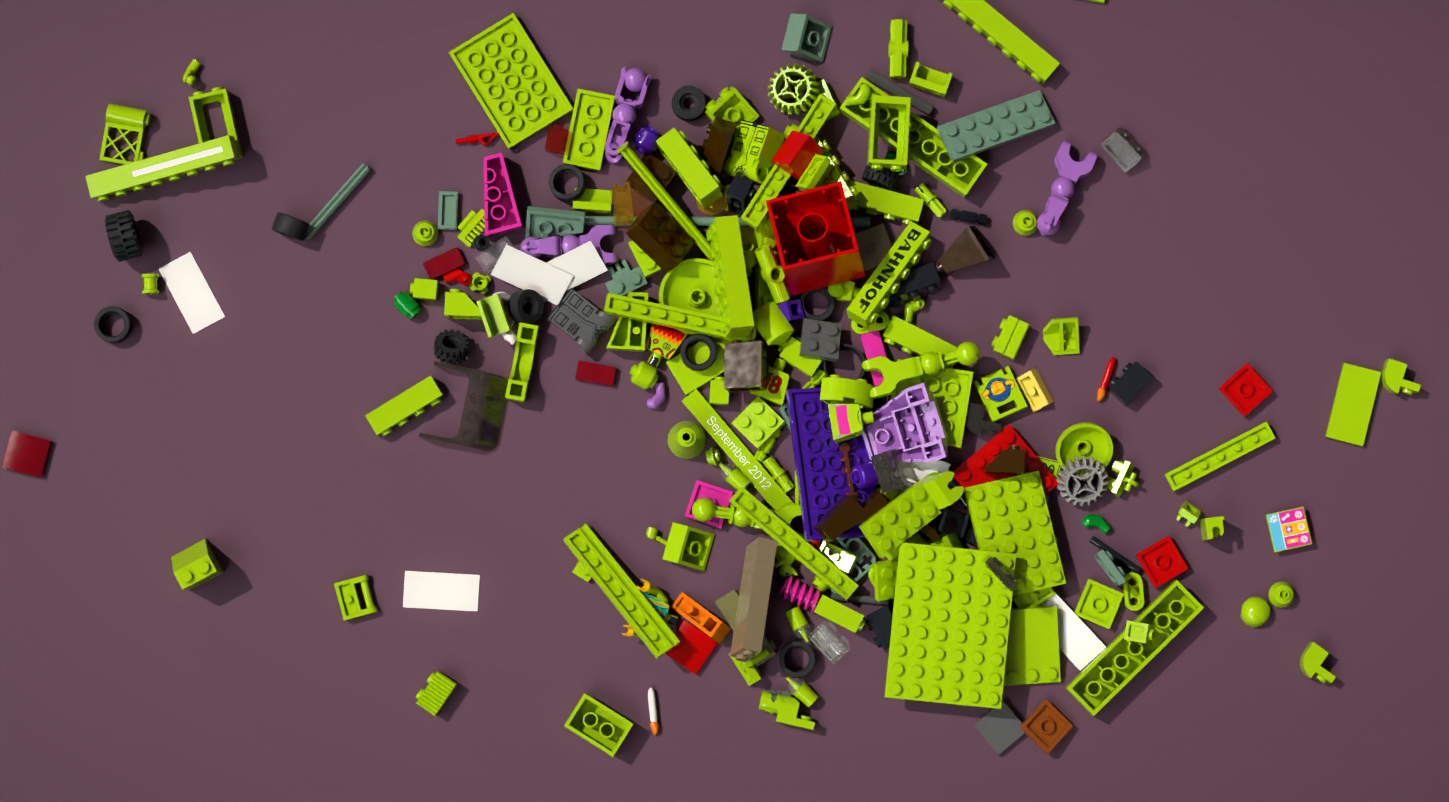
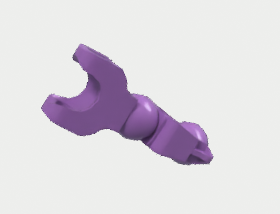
[605,66,652,164]
[1037,140,1097,236]
[520,225,618,265]

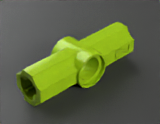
[888,19,908,79]
[754,244,791,303]

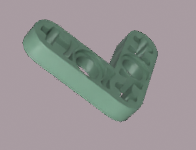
[830,538,876,595]

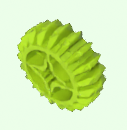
[768,63,819,115]

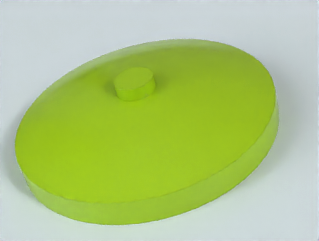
[658,258,721,335]

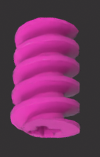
[778,575,821,613]

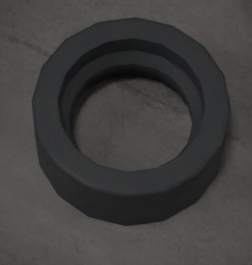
[548,164,586,202]
[800,287,835,321]
[94,306,132,344]
[680,334,717,371]
[779,641,816,677]

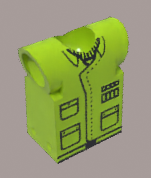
[724,120,785,184]

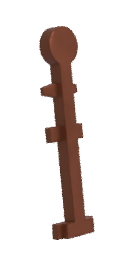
[839,443,859,496]

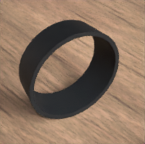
[824,344,865,380]

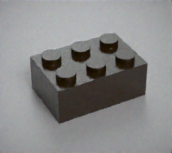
[626,202,695,273]

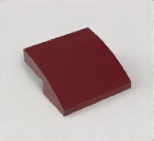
[1,431,51,477]

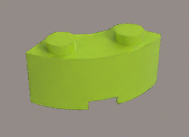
[820,375,874,409]

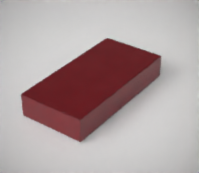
[423,247,465,280]
[575,360,616,386]

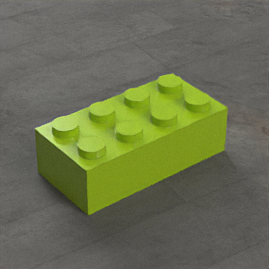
[656,128,723,210]

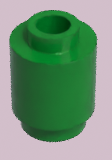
[393,291,421,320]

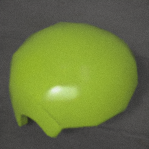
[1240,596,1270,628]

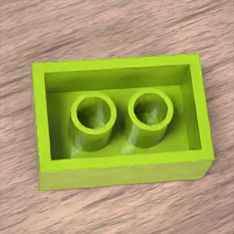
[564,693,634,757]

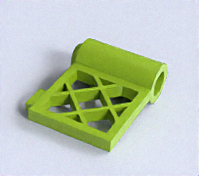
[99,103,151,165]

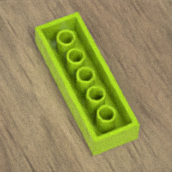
[706,215,754,339]

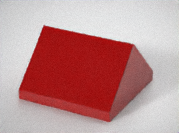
[771,130,824,180]

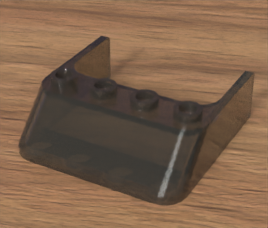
[419,361,508,451]

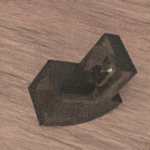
[965,402,1002,437]

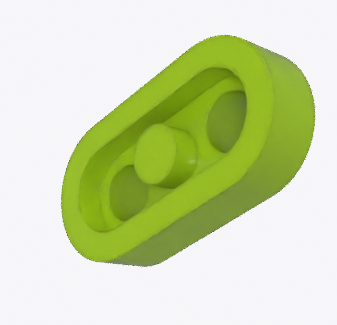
[851,312,889,335]
[1122,572,1144,611]

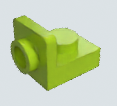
[1124,620,1156,644]

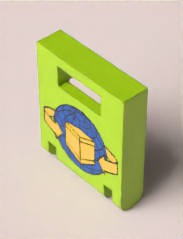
[973,366,1028,423]

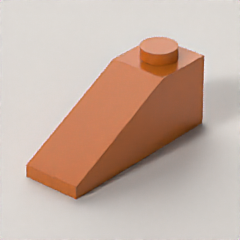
[671,592,731,644]

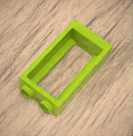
[189,87,243,158]
[867,95,911,172]

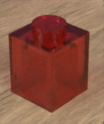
[545,124,568,155]

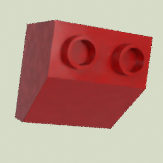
[766,181,866,296]

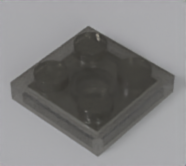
[982,556,1017,591]

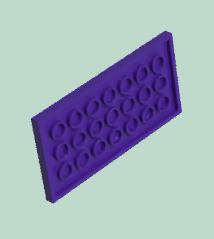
[786,387,876,541]

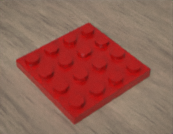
[953,424,1059,495]

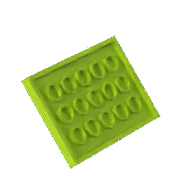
[448,13,573,149]
[964,471,1066,596]

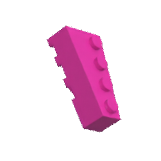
[483,152,523,238]

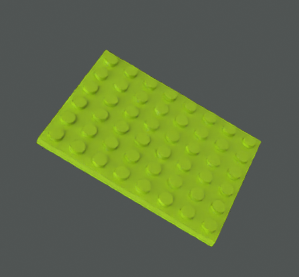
[884,542,1016,709]

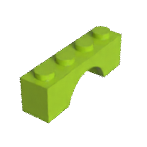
[505,322,540,403]

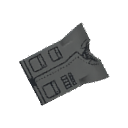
[547,288,617,356]

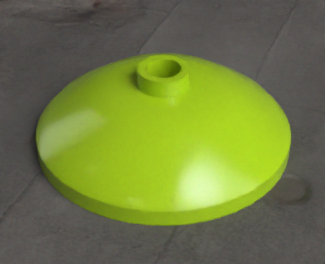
[1055,422,1113,475]

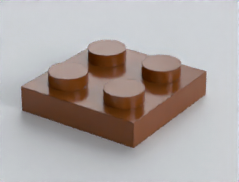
[1019,699,1073,754]

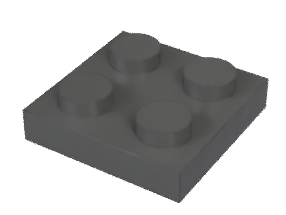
[799,318,841,362]

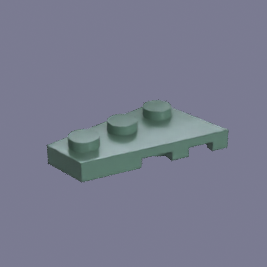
[525,206,585,239]

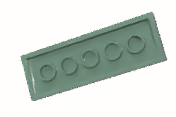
[937,90,1055,162]

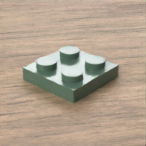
[1093,549,1126,586]

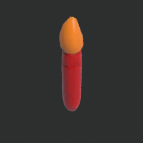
[1097,357,1116,402]

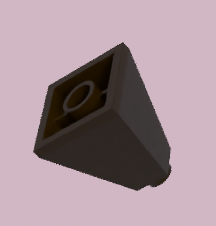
[937,226,995,273]

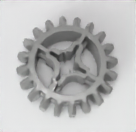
[1056,455,1109,506]

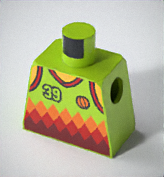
[645,324,687,367]

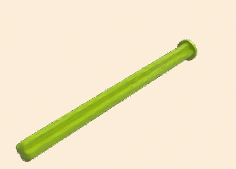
[616,141,713,262]

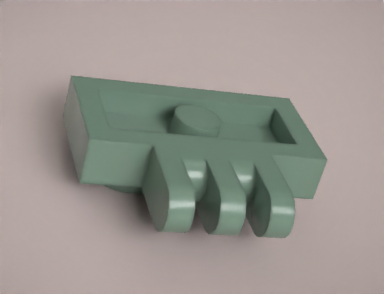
[605,259,648,296]

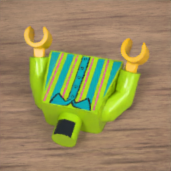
[621,578,678,638]

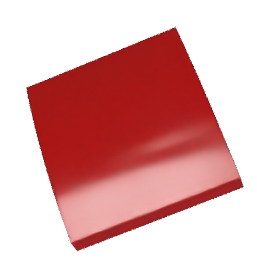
[666,620,717,675]

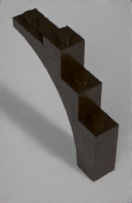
[813,490,940,543]

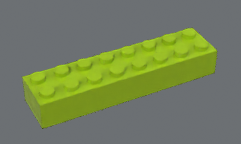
[839,77,987,198]
[1065,580,1204,716]

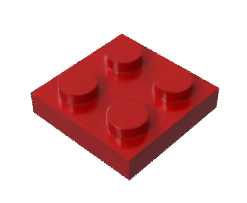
[1218,363,1273,417]
[1135,535,1189,588]

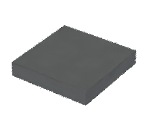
[973,701,1024,755]

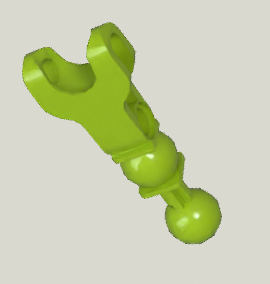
[861,341,980,399]
[692,498,805,540]

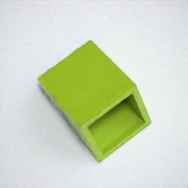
[171,539,224,591]

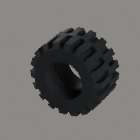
[105,210,142,262]

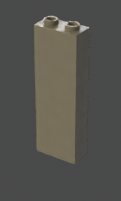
[730,537,777,662]

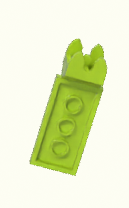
[859,471,964,558]

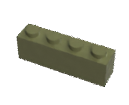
[715,590,777,667]

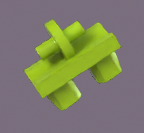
[828,281,861,302]
[1105,460,1139,497]

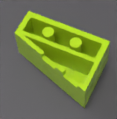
[606,292,649,352]

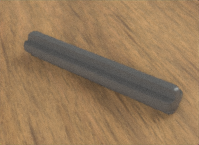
[865,70,933,115]

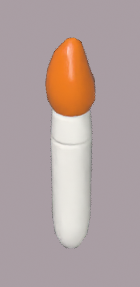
[648,688,659,735]

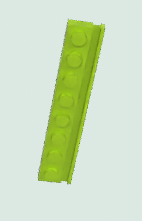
[563,524,680,659]

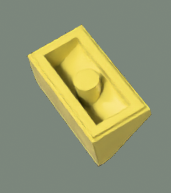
[1016,368,1053,412]

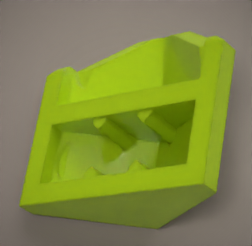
[1043,317,1080,355]

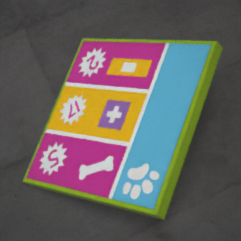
[1266,507,1312,552]

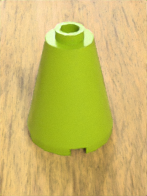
[668,421,706,459]

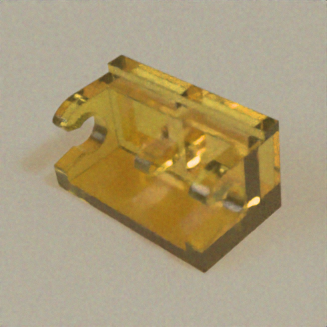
[610,181,634,226]

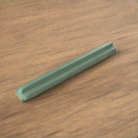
[306,163,371,240]

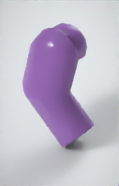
[646,383,666,409]

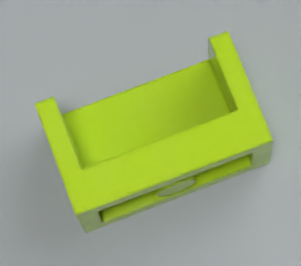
[908,61,953,97]

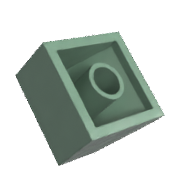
[781,13,832,62]

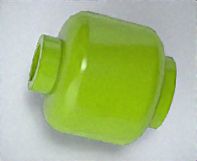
[629,361,659,390]

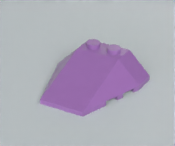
[863,383,947,463]

